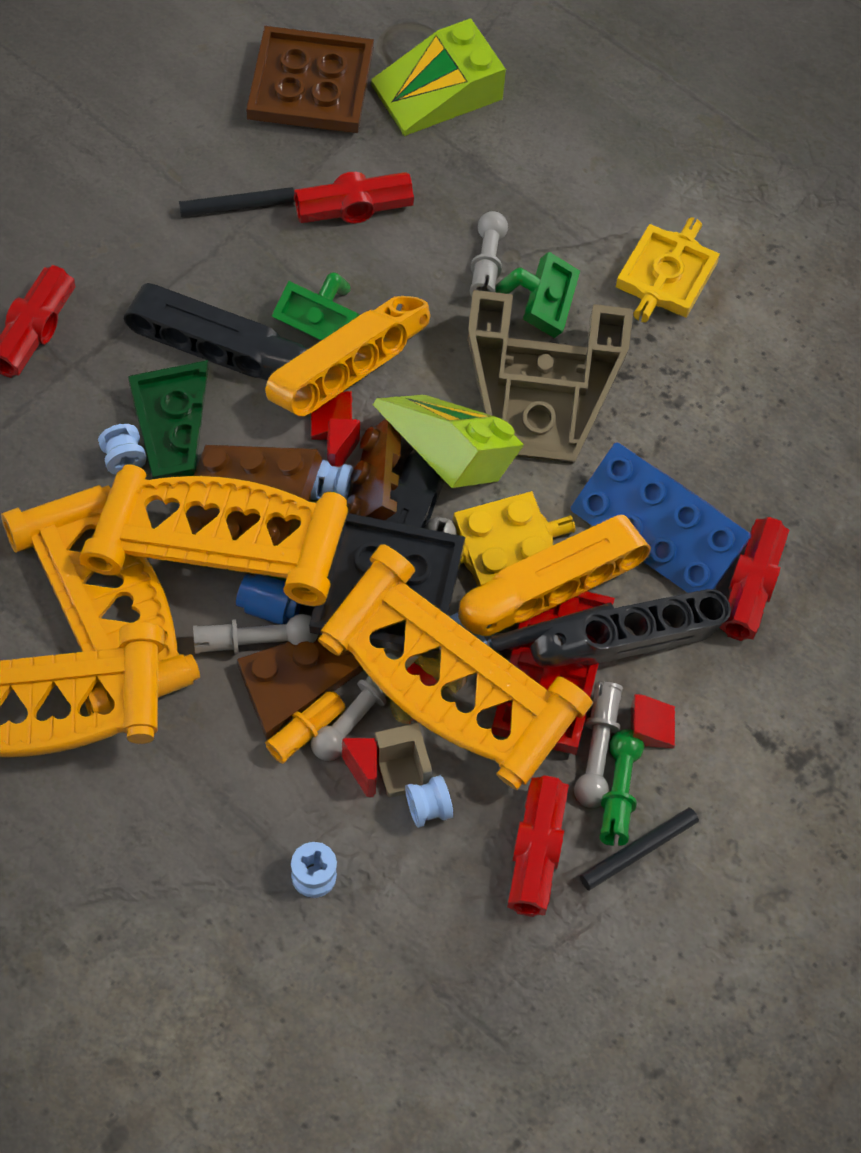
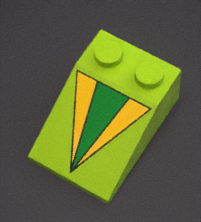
[371,18,506,136]
[372,395,524,488]

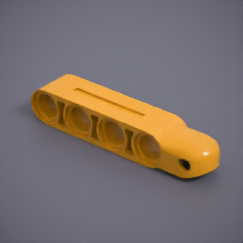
[265,296,431,416]
[458,515,651,636]

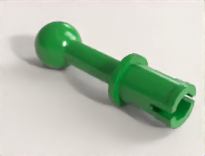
[599,729,644,846]

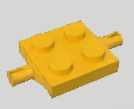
[616,217,720,322]
[452,491,576,587]

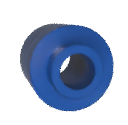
[236,574,302,625]

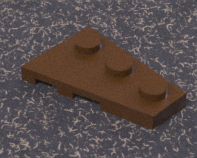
[346,418,401,520]
[237,635,364,740]

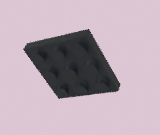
[309,513,465,659]

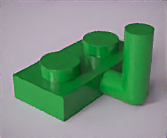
[495,252,580,338]
[272,272,360,341]

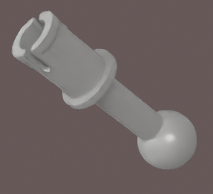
[470,211,508,296]
[193,614,319,654]
[311,653,408,761]
[574,682,623,808]

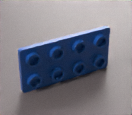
[571,442,751,593]

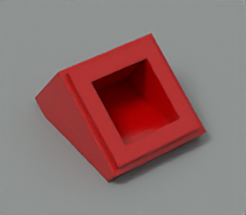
[311,391,352,440]
[327,419,360,467]
[631,694,675,748]
[342,738,377,797]

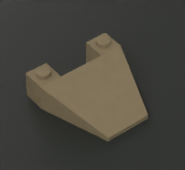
[468,290,633,463]

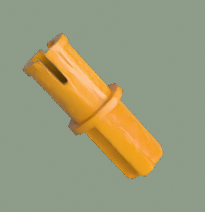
[265,691,346,764]

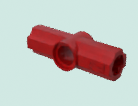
[294,171,414,224]
[0,265,76,378]
[719,517,790,641]
[507,775,569,917]

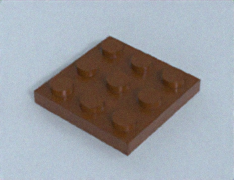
[246,26,374,133]
[186,445,322,546]

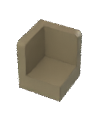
[375,723,432,797]

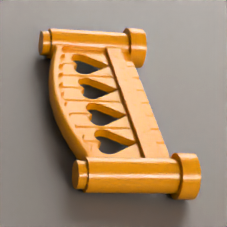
[79,464,348,606]
[1,485,200,716]
[318,544,593,790]
[0,622,164,757]

